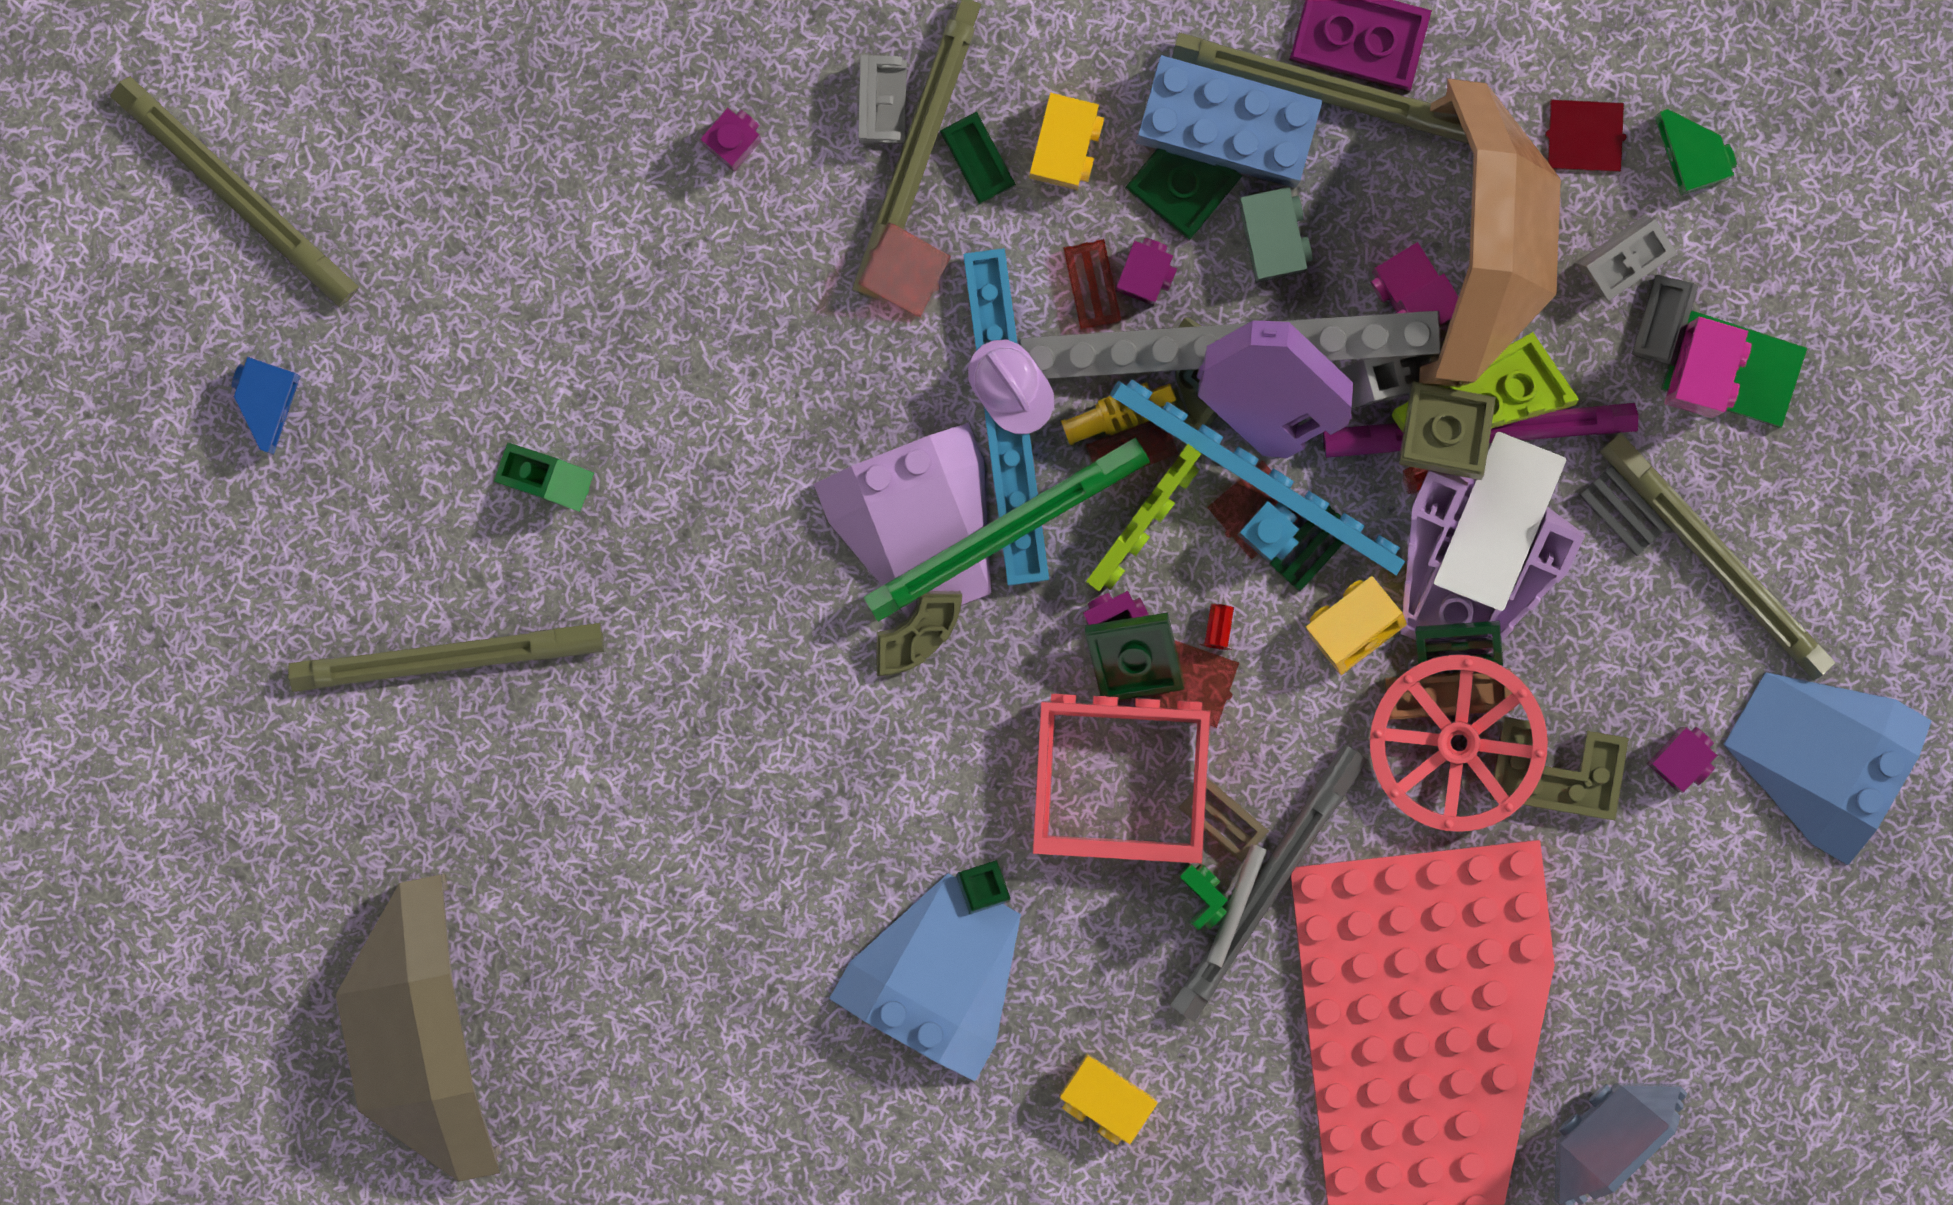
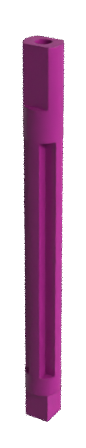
[1323,403,1639,458]

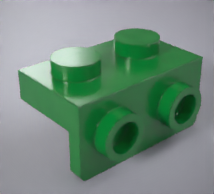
[1176,863,1228,930]

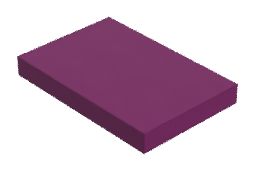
[1289,0,1432,92]

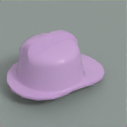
[968,340,1054,434]

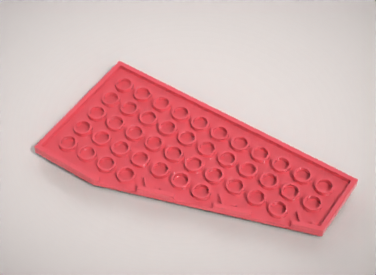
[1290,840,1555,1205]

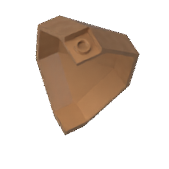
[1419,78,1561,388]

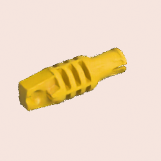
[1061,382,1176,445]

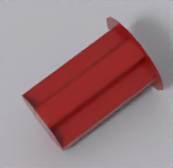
[1199,603,1234,650]

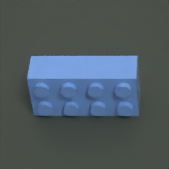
[1136,55,1322,188]

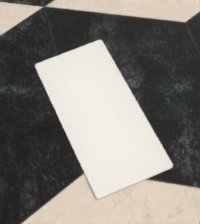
[1434,432,1566,611]

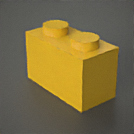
[1029,92,1104,191]
[1306,576,1407,675]
[1059,1054,1158,1146]

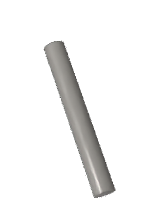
[1206,844,1267,968]

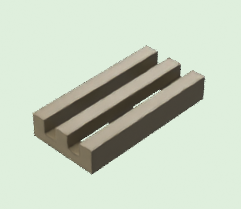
[1178,778,1269,863]

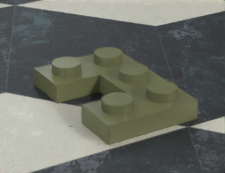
[1489,717,1629,821]

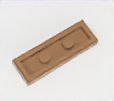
[1385,669,1514,720]

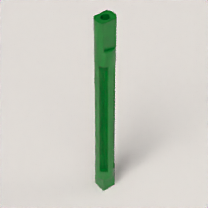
[864,437,1150,622]

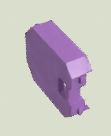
[1197,320,1353,458]

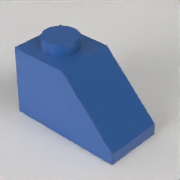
[231,357,301,455]

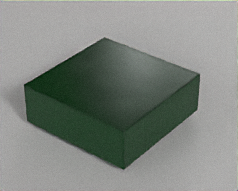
[956,860,1011,914]

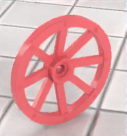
[1370,655,1548,832]

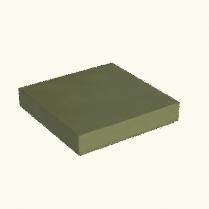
[1399,381,1496,480]

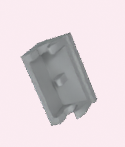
[858,55,907,144]
[1575,216,1678,301]

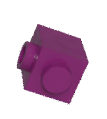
[700,107,762,172]
[1115,238,1177,306]
[1647,727,1718,793]

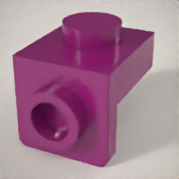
[1083,591,1149,625]

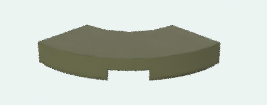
[876,591,962,676]

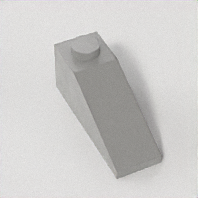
[1339,341,1444,409]

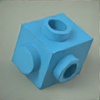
[1237,501,1299,563]

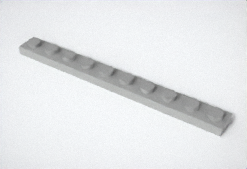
[1020,311,1442,379]

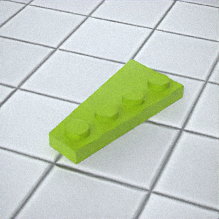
[1391,332,1579,432]
[1085,444,1201,593]

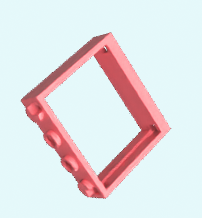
[1033,694,1211,864]

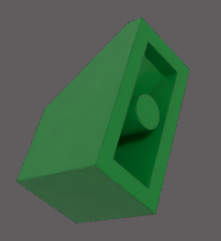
[1654,109,1737,196]
[494,442,594,512]

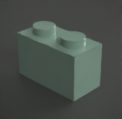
[1238,187,1313,283]

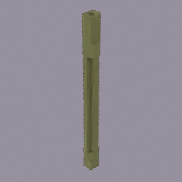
[852,0,982,300]
[1172,32,1469,144]
[110,76,359,307]
[1599,432,1835,681]
[288,623,604,692]

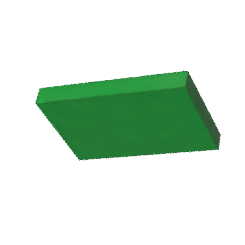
[1661,310,1807,428]

